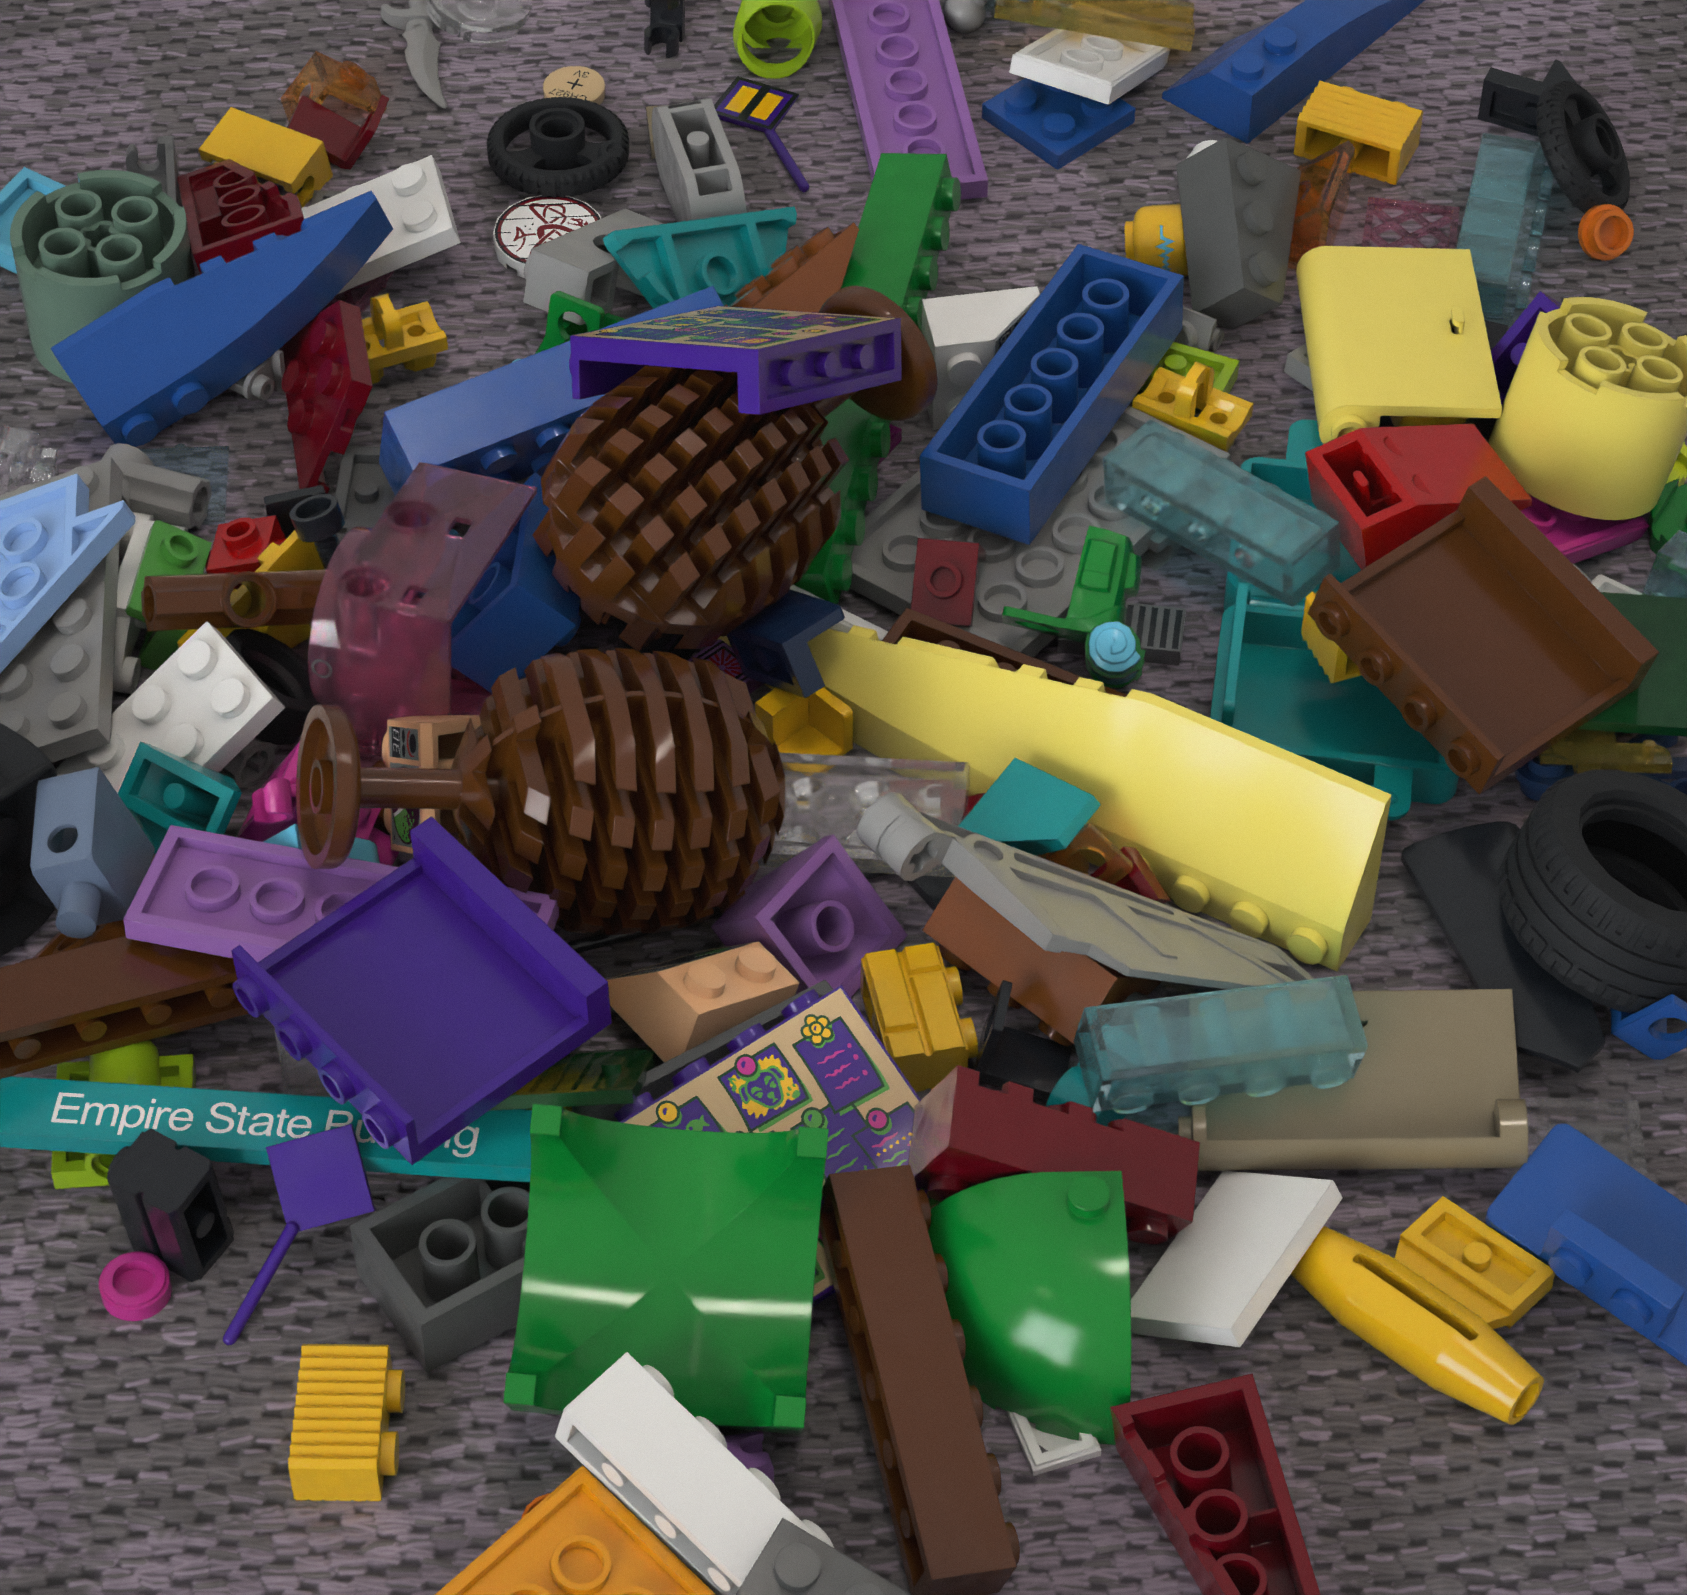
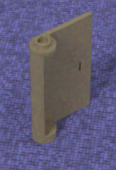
[1178,989,1528,1171]

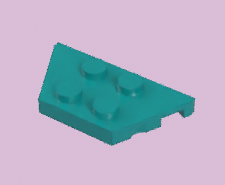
[603,206,797,309]

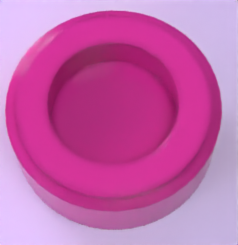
[99,1251,172,1321]

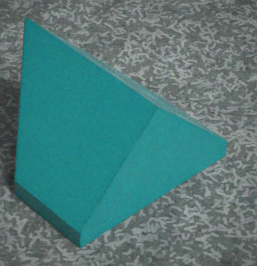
[118,742,242,854]
[958,758,1101,856]

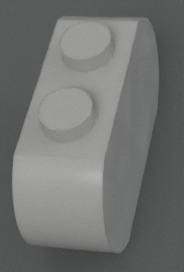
[652,98,747,222]

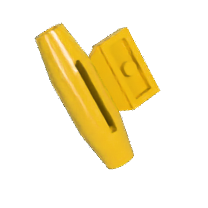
[1291,1196,1555,1425]

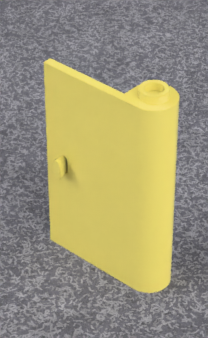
[1296,246,1502,444]

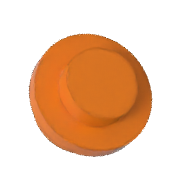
[1578,204,1634,261]

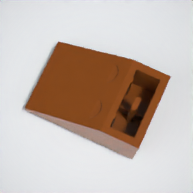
[724,222,859,313]

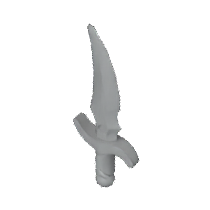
[380,0,458,108]

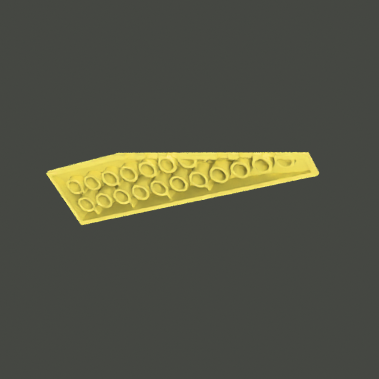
[717,625,1392,972]

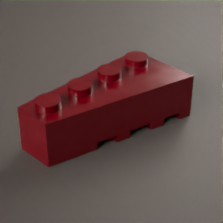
[908,1065,1200,1244]
[1110,1373,1321,1595]

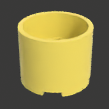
[1489,297,1687,520]

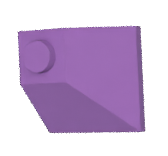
[711,834,908,998]

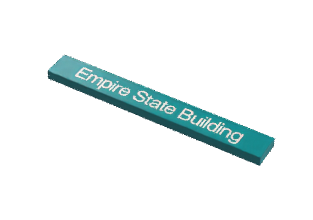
[0,1076,532,1182]

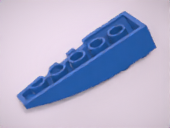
[1162,0,1425,144]
[51,191,393,447]

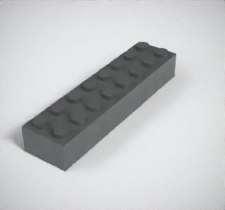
[350,980,901,1373]

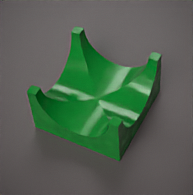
[503,1104,829,1435]

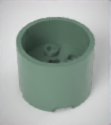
[10,170,196,383]

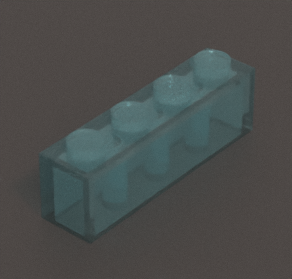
[1456,133,1554,327]
[1103,419,1340,607]
[1074,975,1368,1114]

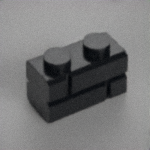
[107,1129,234,1282]

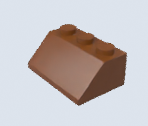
[922,876,1162,1047]

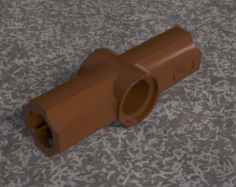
[141,569,340,631]

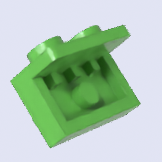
[125,520,212,670]

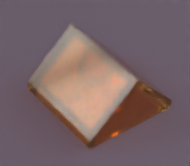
[1288,140,1355,270]

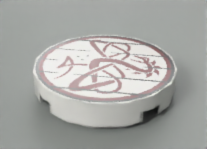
[493,195,601,278]

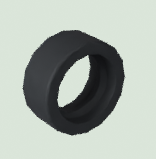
[226,628,326,745]

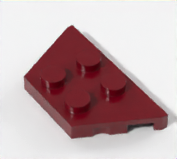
[280,300,373,494]

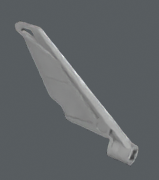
[856,792,1328,992]

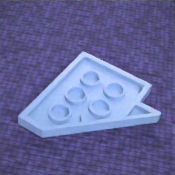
[0,474,135,674]

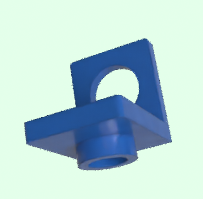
[1610,994,1687,1060]

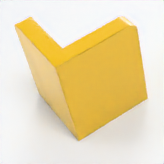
[755,687,853,780]

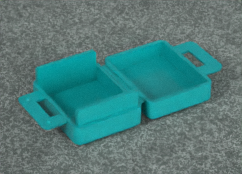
[1209,419,1459,821]

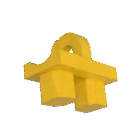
[362,293,448,384]
[1132,362,1254,452]

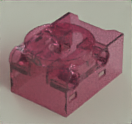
[308,462,537,757]

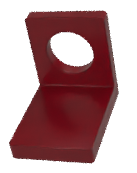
[287,94,389,170]
[911,538,986,627]

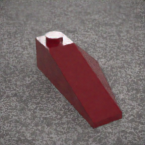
[177,159,305,274]

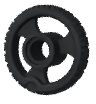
[1536,81,1630,214]
[487,97,629,198]

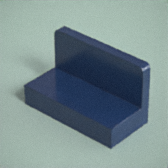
[726,589,845,698]

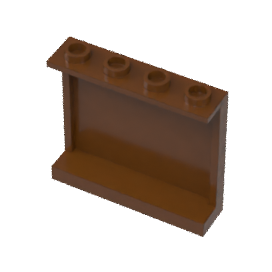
[1307,476,1659,795]

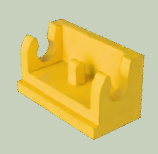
[198,107,333,208]

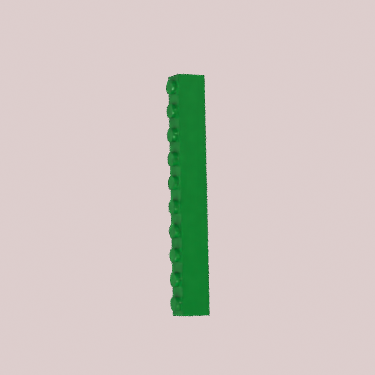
[794,153,961,604]

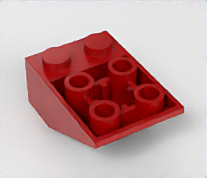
[1305,424,1532,570]

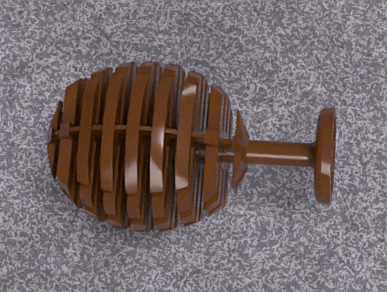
[532,286,938,652]
[296,648,785,935]

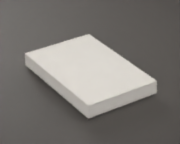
[1009,17,1170,105]
[1131,1171,1342,1347]

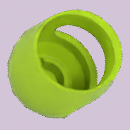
[733,0,822,79]

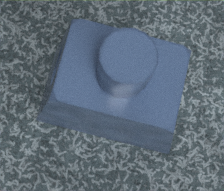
[30,767,155,938]

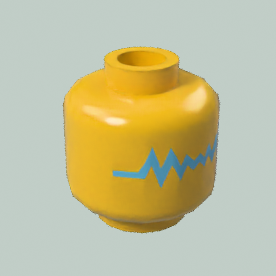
[1125,203,1188,277]

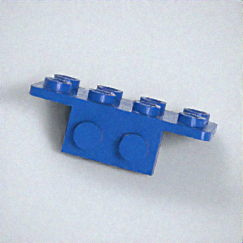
[1485,1124,1687,1366]

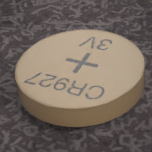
[543,66,605,105]

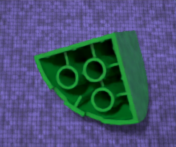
[928,1171,1131,1445]

